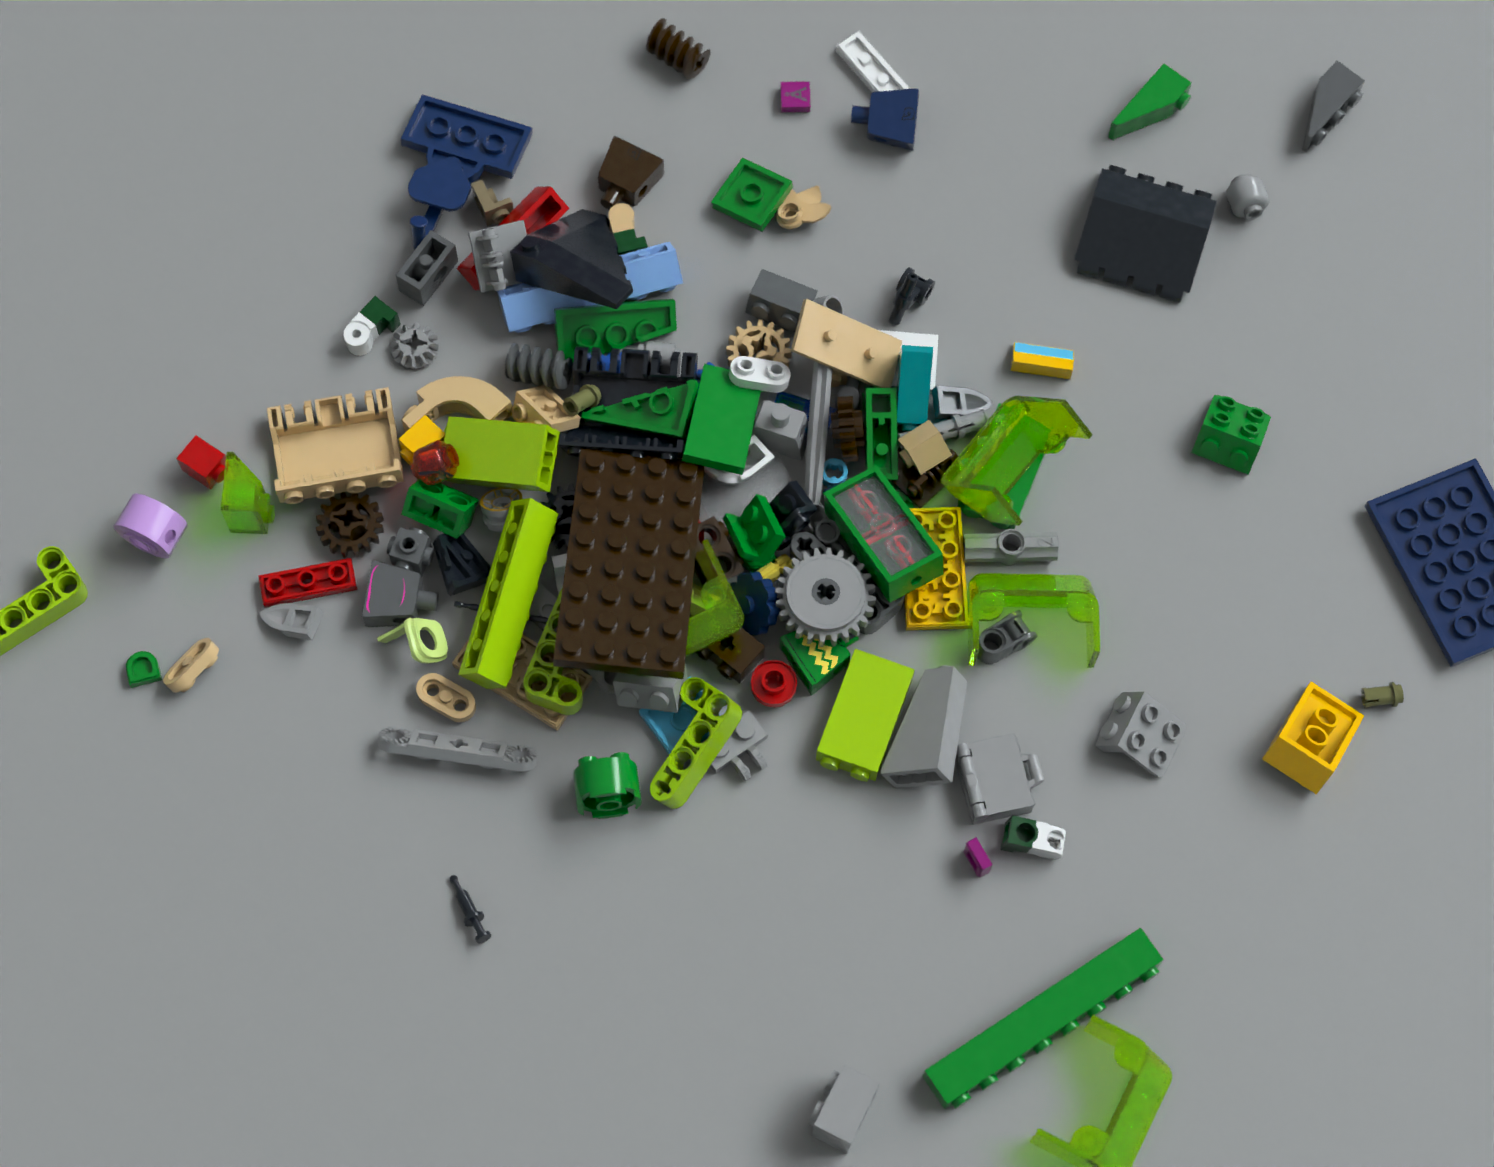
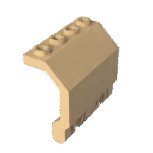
[267,387,404,504]

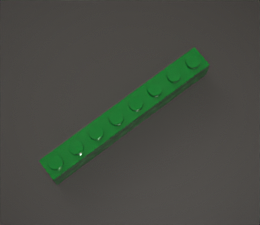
[922,927,1164,1110]

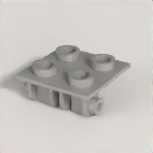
[468,220,527,293]

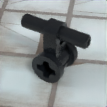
[889,267,935,325]

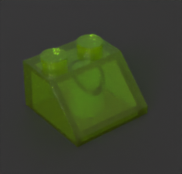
[221,452,275,534]

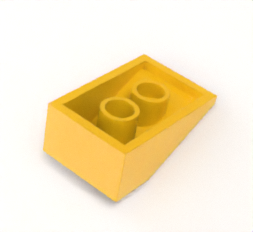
[1262,681,1364,794]

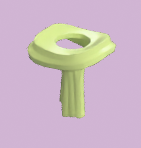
[377,618,448,664]

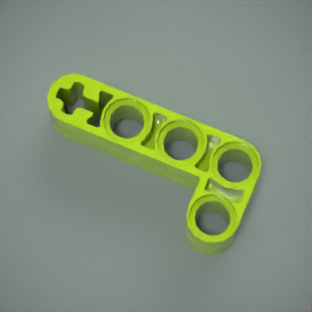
[0,546,88,656]
[523,587,583,715]
[650,677,742,809]

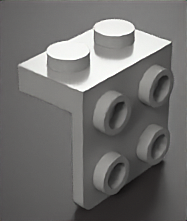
[1095,691,1186,777]

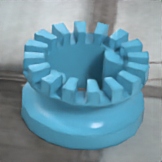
[822,458,848,488]

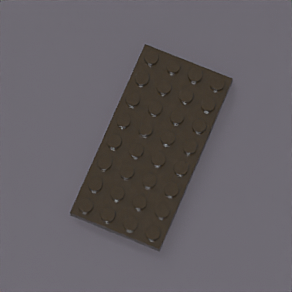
[553,449,704,679]

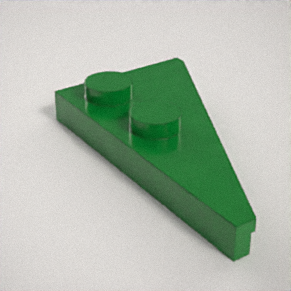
[581,380,699,440]

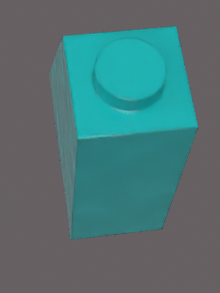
[897,345,933,432]

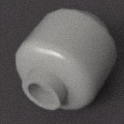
[1226,174,1269,220]

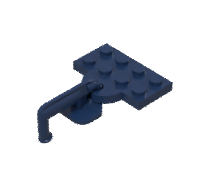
[401,94,533,250]

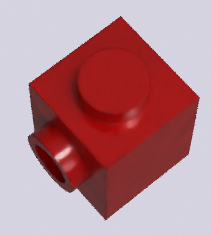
[176,435,230,490]

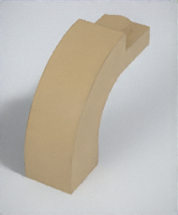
[401,376,512,432]

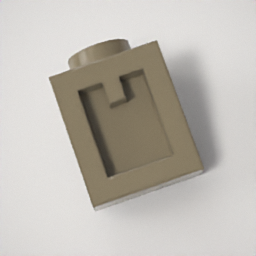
[471,179,514,227]

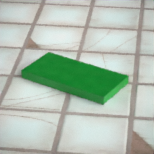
[682,363,761,475]

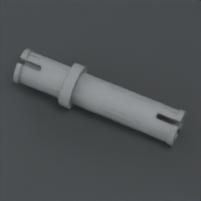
[897,409,990,451]

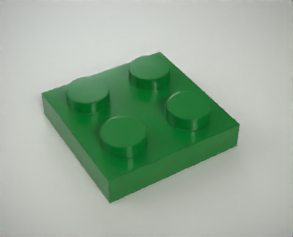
[711,157,793,232]

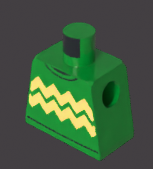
[779,630,859,696]

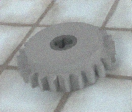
[775,548,876,647]

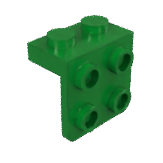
[1191,395,1271,475]

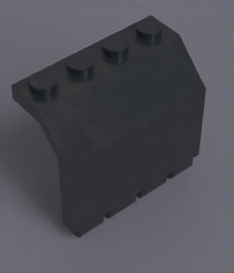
[1074,165,1217,303]

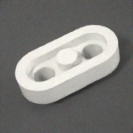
[729,356,791,393]

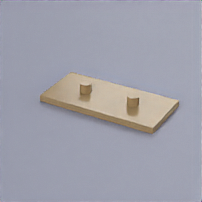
[791,299,902,388]

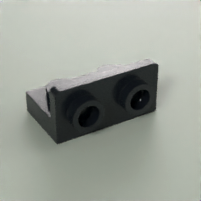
[769,480,817,551]

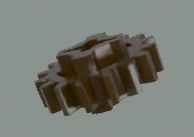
[831,396,865,463]
[316,492,384,558]

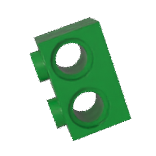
[401,476,479,539]

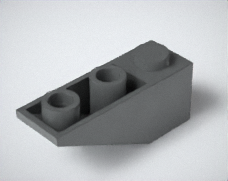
[1302,60,1365,152]

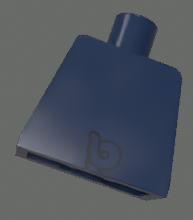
[851,88,919,150]

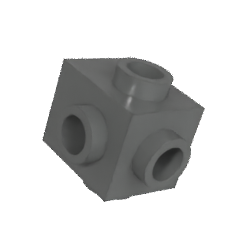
[387,527,435,577]

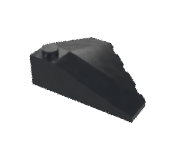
[510,209,633,309]

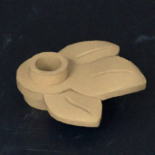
[776,186,831,229]

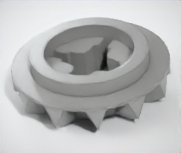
[390,322,439,369]

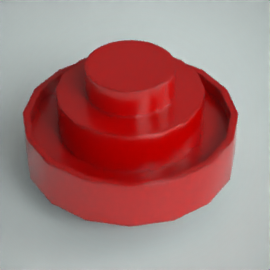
[750,660,797,708]

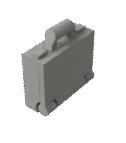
[956,733,1045,825]

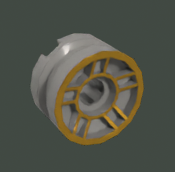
[480,488,523,532]

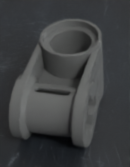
[975,610,1037,664]

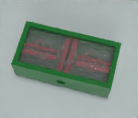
[823,465,943,603]

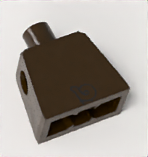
[598,136,664,210]

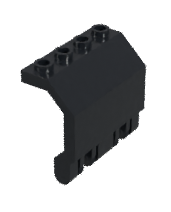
[559,346,698,461]

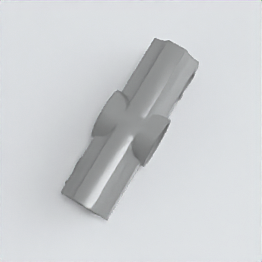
[963,529,1059,566]

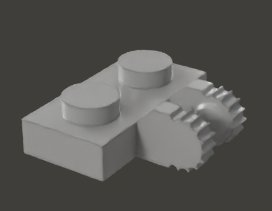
[702,710,768,781]

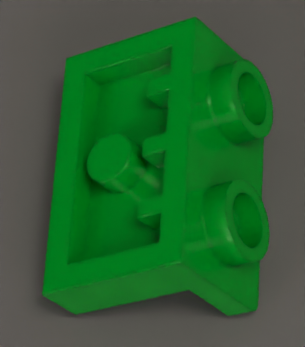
[722,494,786,564]

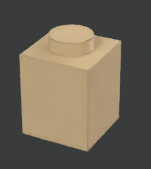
[898,420,952,475]

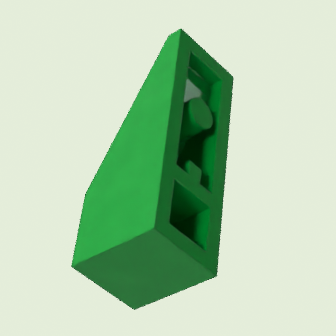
[1108,63,1192,140]
[862,388,898,480]

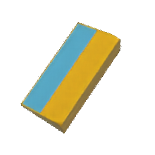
[1010,342,1074,379]

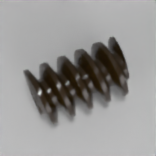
[646,18,711,79]

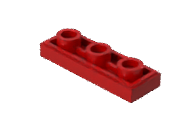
[258,558,357,608]

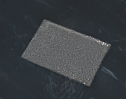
[701,450,792,528]

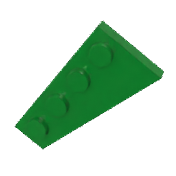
[554,299,677,361]

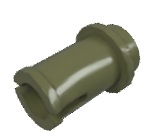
[563,384,601,416]
[1361,682,1404,708]

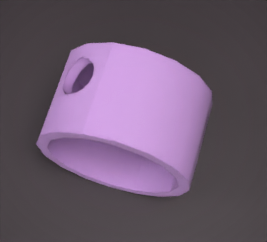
[114,493,187,559]

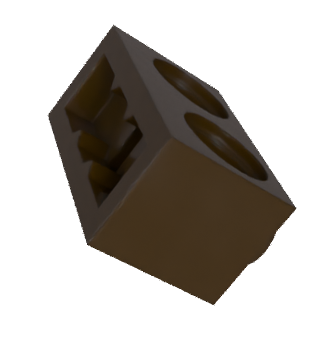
[694,516,744,591]

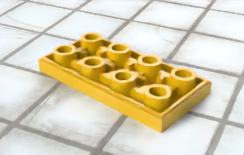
[904,507,969,630]

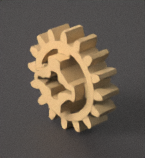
[726,319,792,368]

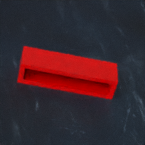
[456,186,570,290]

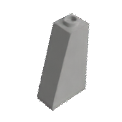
[881,665,967,788]

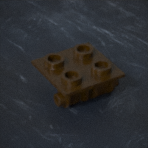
[891,447,964,508]

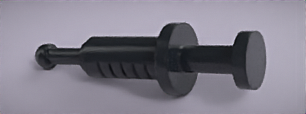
[450,875,492,943]

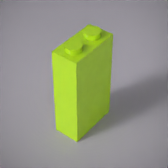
[438,416,560,492]
[815,648,915,782]

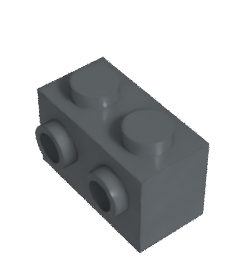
[745,269,818,332]

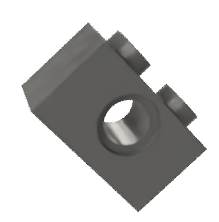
[396,230,458,306]

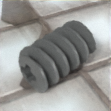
[505,343,573,390]

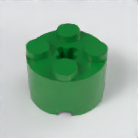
[573,752,642,819]

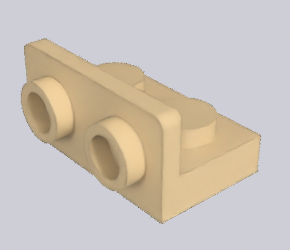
[512,385,581,432]

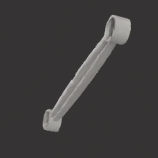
[798,295,845,534]

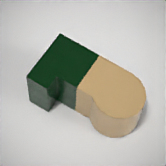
[609,203,648,255]

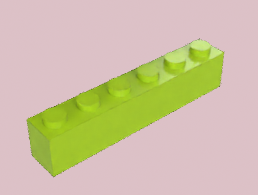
[458,498,559,689]

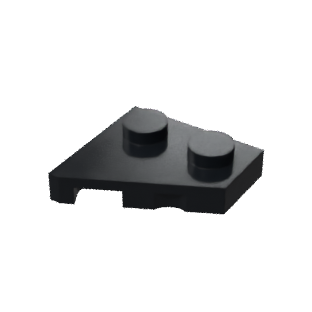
[433,533,491,596]

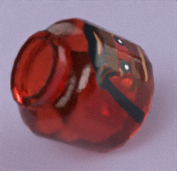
[411,440,460,486]

